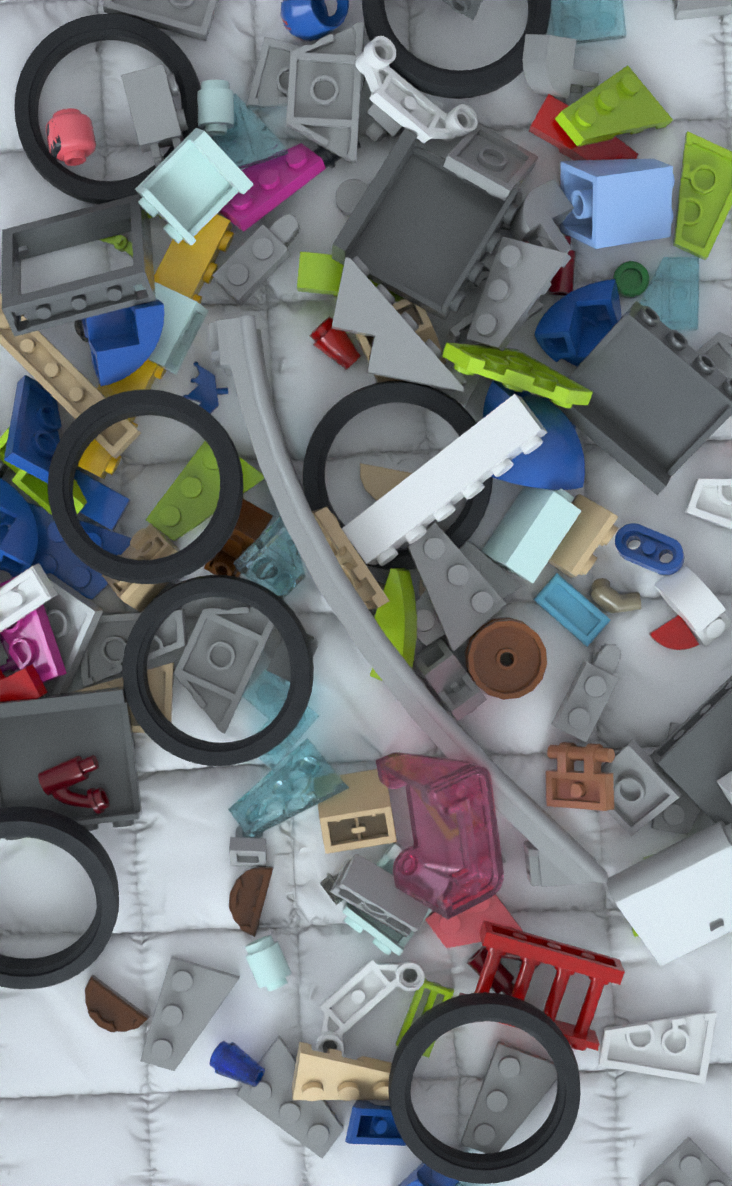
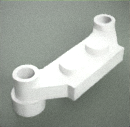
[355,36,478,144]
[315,958,425,1056]

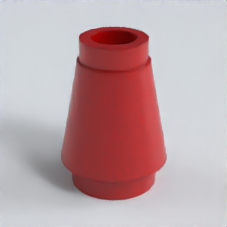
[309,316,361,370]

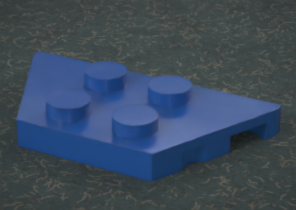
[27,502,132,600]

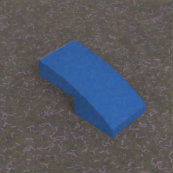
[74,469,131,531]

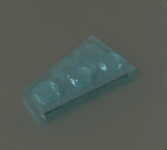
[228,738,349,838]

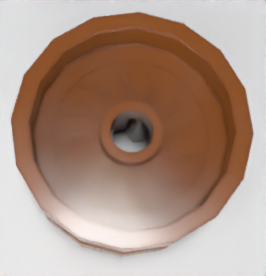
[464,617,547,700]

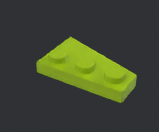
[555,65,673,147]
[673,131,732,260]
[145,441,265,541]

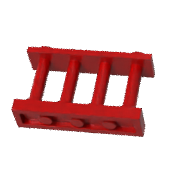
[459,920,625,1051]

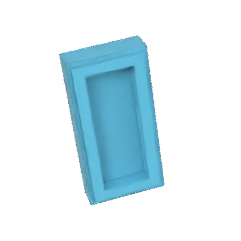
[533,573,611,647]

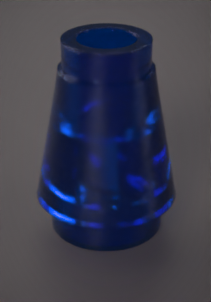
[209,1041,265,1087]

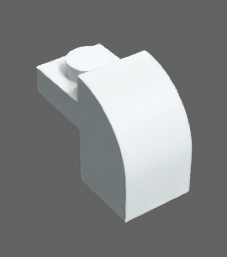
[654,564,732,647]

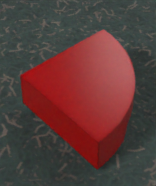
[649,615,699,650]

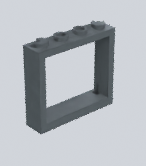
[2,194,156,337]

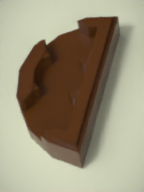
[229,866,274,937]
[85,974,149,1032]

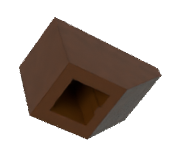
[204,499,273,577]

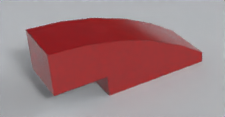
[529,94,639,160]

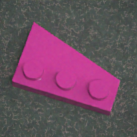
[219,143,326,232]
[0,576,67,684]

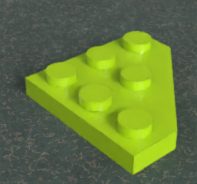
[442,342,593,408]

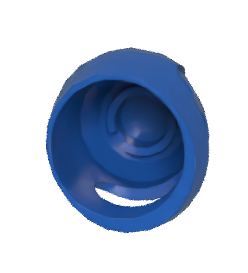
[280,0,349,42]

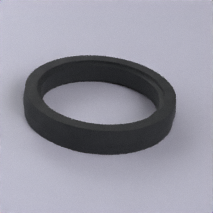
[362,0,551,99]
[14,14,202,205]
[303,381,493,570]
[48,389,243,584]
[122,575,314,766]
[0,806,119,989]
[388,992,581,1184]

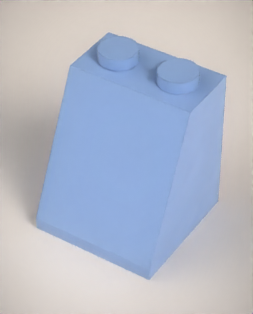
[560,159,675,249]

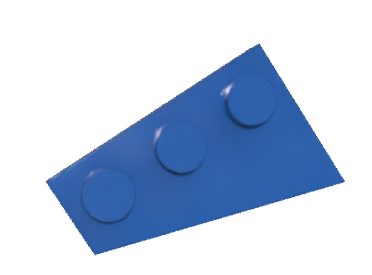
[4,375,62,483]

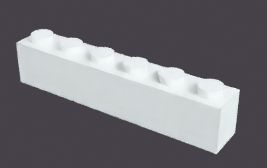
[342,394,548,566]

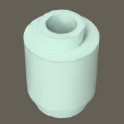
[197,80,234,136]
[245,935,291,991]

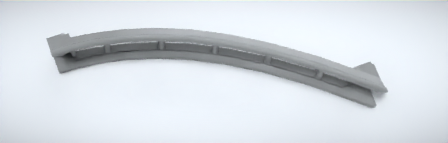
[208,315,608,887]

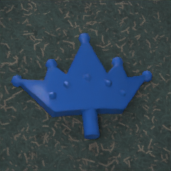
[183,361,229,414]

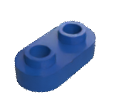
[615,523,685,575]

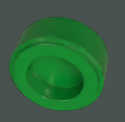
[613,261,649,298]

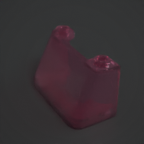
[376,752,504,920]

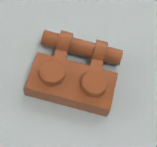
[546,742,615,811]

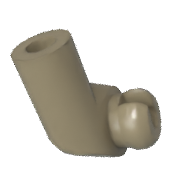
[591,578,641,613]

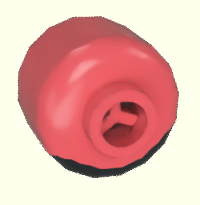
[46,108,96,166]

